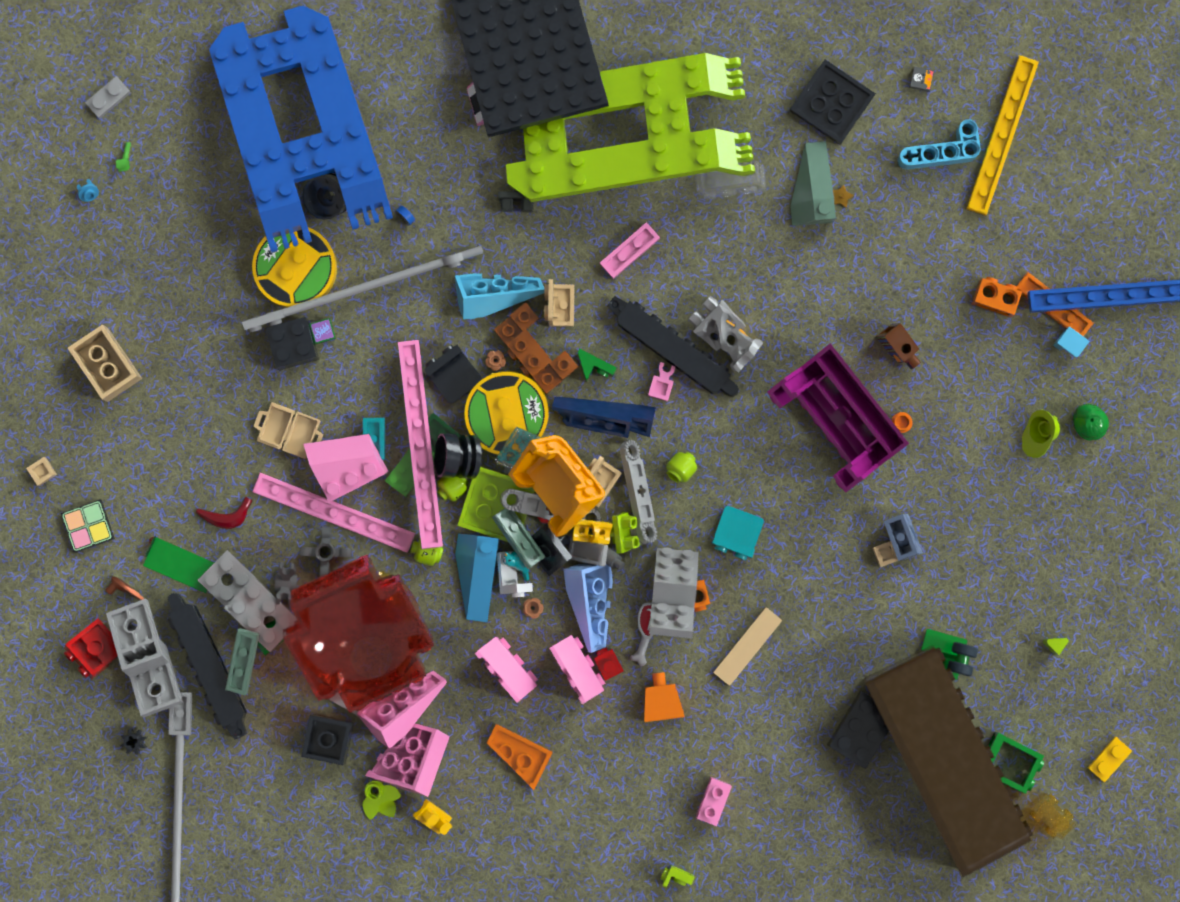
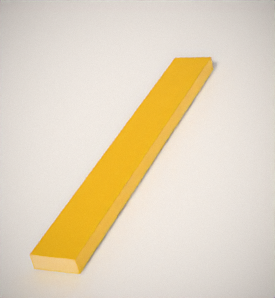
[966,55,1039,216]

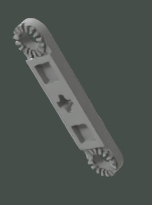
[620,440,657,544]
[500,489,601,529]

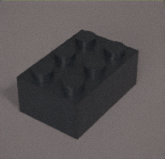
[827,691,889,769]

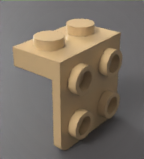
[544,279,574,327]
[588,456,622,508]

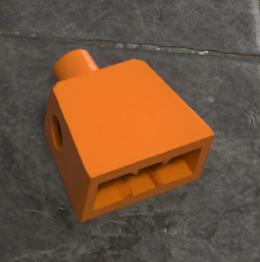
[644,672,684,722]

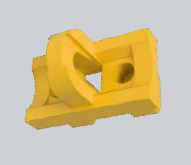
[572,519,613,544]
[413,799,452,835]

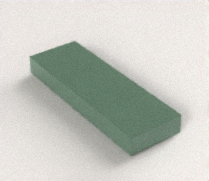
[492,508,545,570]
[225,628,260,695]

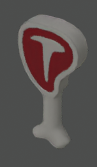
[629,602,653,666]

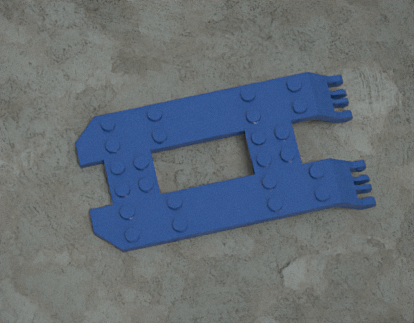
[209,6,393,253]

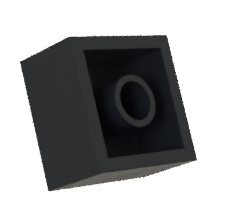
[265,317,319,371]
[301,714,354,765]

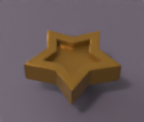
[833,185,854,208]

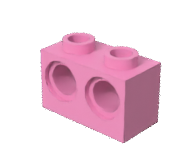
[696,777,732,826]

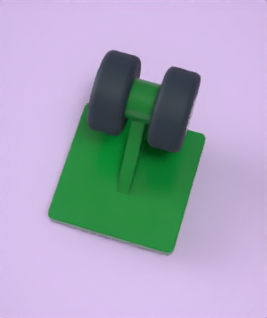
[921,629,978,680]

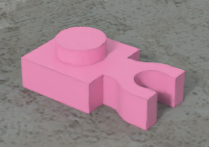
[648,362,676,402]

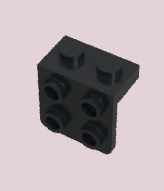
[424,345,482,404]

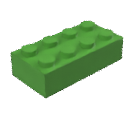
[385,449,434,497]

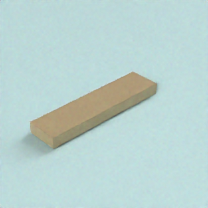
[713,607,782,686]

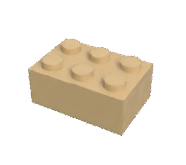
[68,324,142,402]

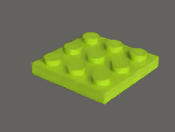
[457,466,535,542]

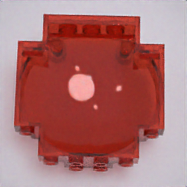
[283,554,434,713]

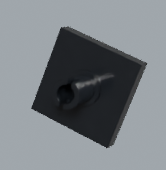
[532,524,572,576]

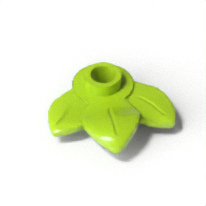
[363,780,401,820]

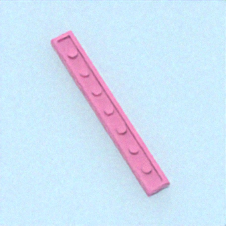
[252,473,416,553]

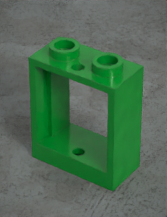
[988,732,1044,794]

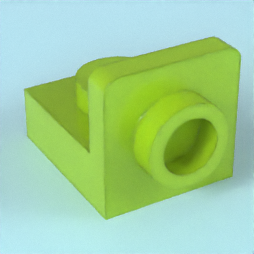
[660,865,695,888]

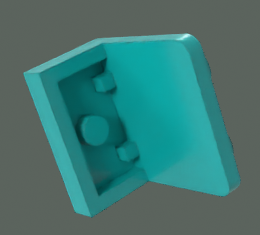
[711,506,764,561]

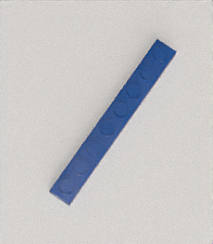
[1027,280,1180,313]

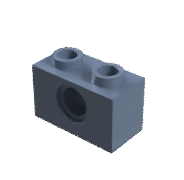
[884,514,923,561]

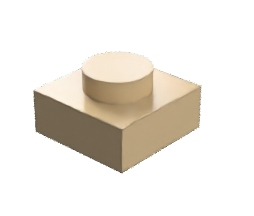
[26,457,57,486]
[872,541,898,567]

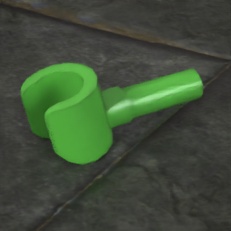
[116,142,131,171]

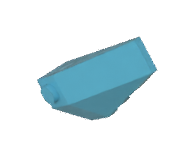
[455,273,544,319]

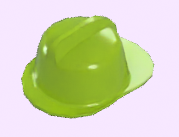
[1022,410,1060,458]

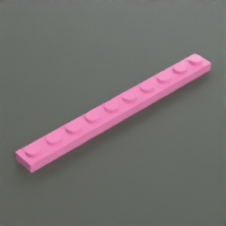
[398,340,443,550]

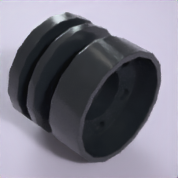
[302,172,347,220]
[434,434,482,479]

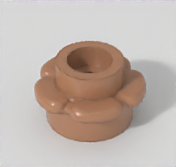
[485,351,506,371]
[523,598,544,619]

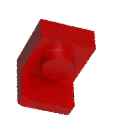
[594,647,624,681]

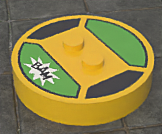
[252,227,337,308]
[464,371,549,456]

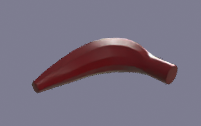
[196,497,252,529]

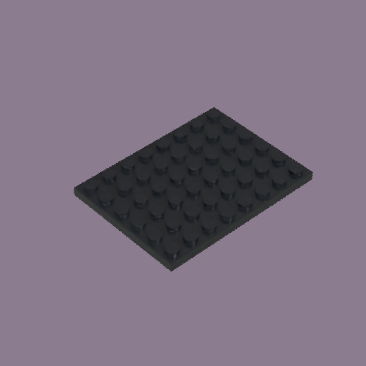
[451,0,609,138]

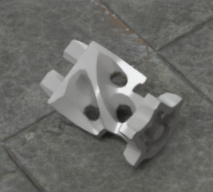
[689,296,763,373]

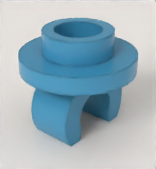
[77,179,99,202]

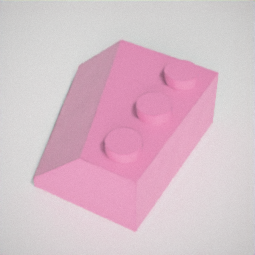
[475,637,538,702]
[365,724,450,797]

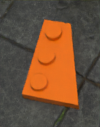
[487,724,553,790]

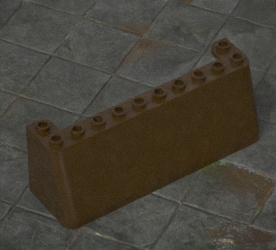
[865,645,1033,878]

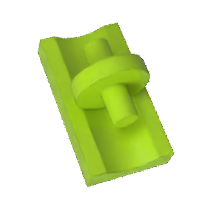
[610,512,640,553]

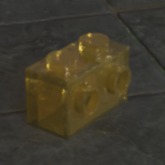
[1027,792,1077,839]

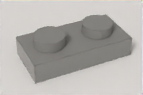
[85,76,131,119]

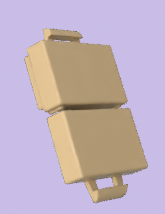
[254,402,323,459]

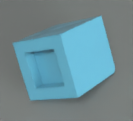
[1053,326,1090,357]

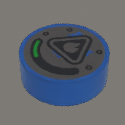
[395,205,415,226]

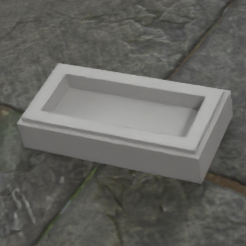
[568,538,608,566]

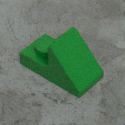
[578,349,617,382]

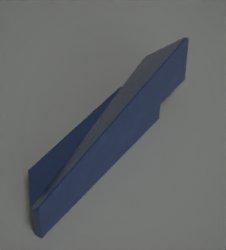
[551,397,656,438]

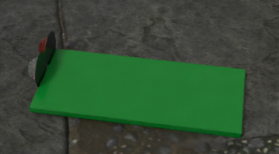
[143,535,214,593]

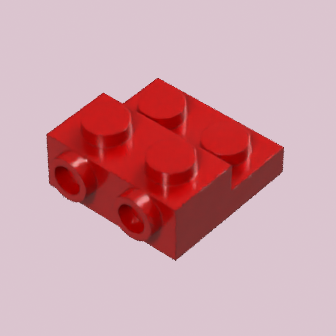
[64,618,118,679]

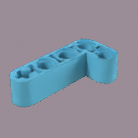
[897,119,980,169]

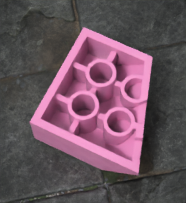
[303,434,388,502]
[550,635,606,704]

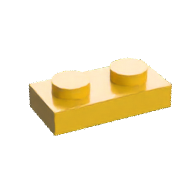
[1087,736,1132,783]

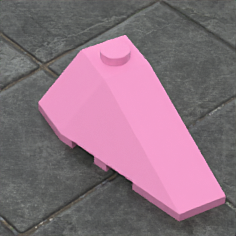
[357,671,447,749]

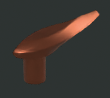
[105,577,144,600]

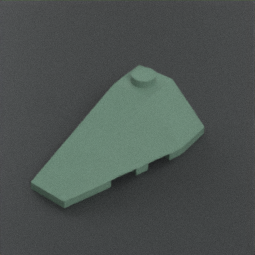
[790,141,836,226]

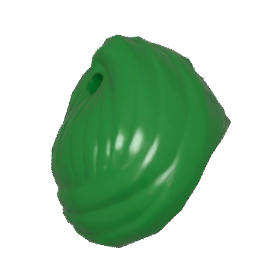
[1073,404,1109,441]

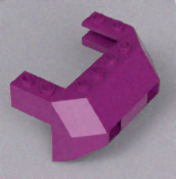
[767,343,909,493]

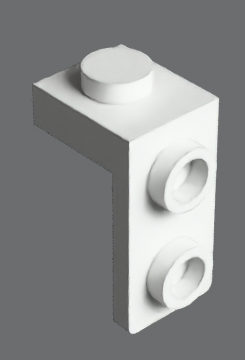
[497,551,533,598]

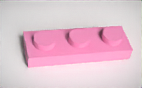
[600,222,660,279]

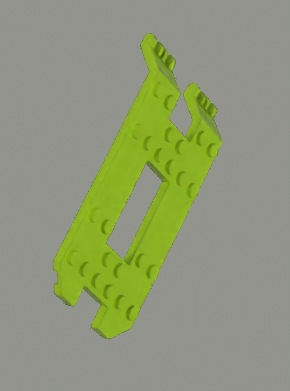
[506,53,755,202]

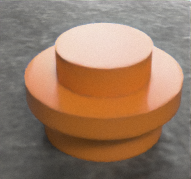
[891,412,912,433]

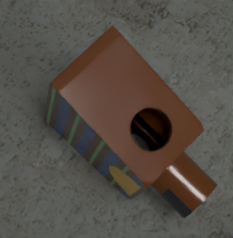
[876,323,921,370]

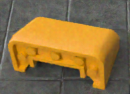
[508,435,605,537]

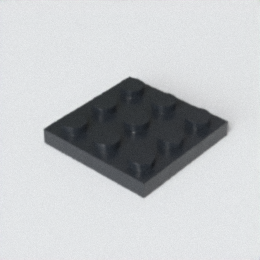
[789,59,876,145]

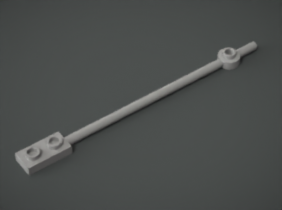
[242,246,483,332]
[169,692,192,902]

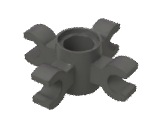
[300,527,352,578]
[275,562,297,605]

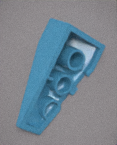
[455,534,500,622]

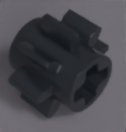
[120,729,148,755]

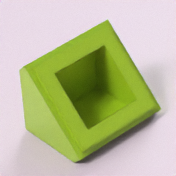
[1043,638,1068,655]

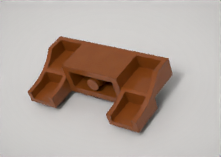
[494,303,579,395]

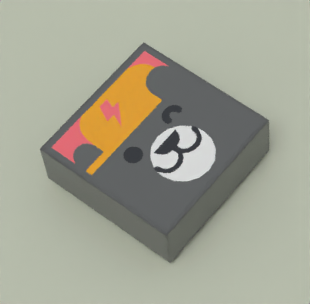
[909,67,934,92]

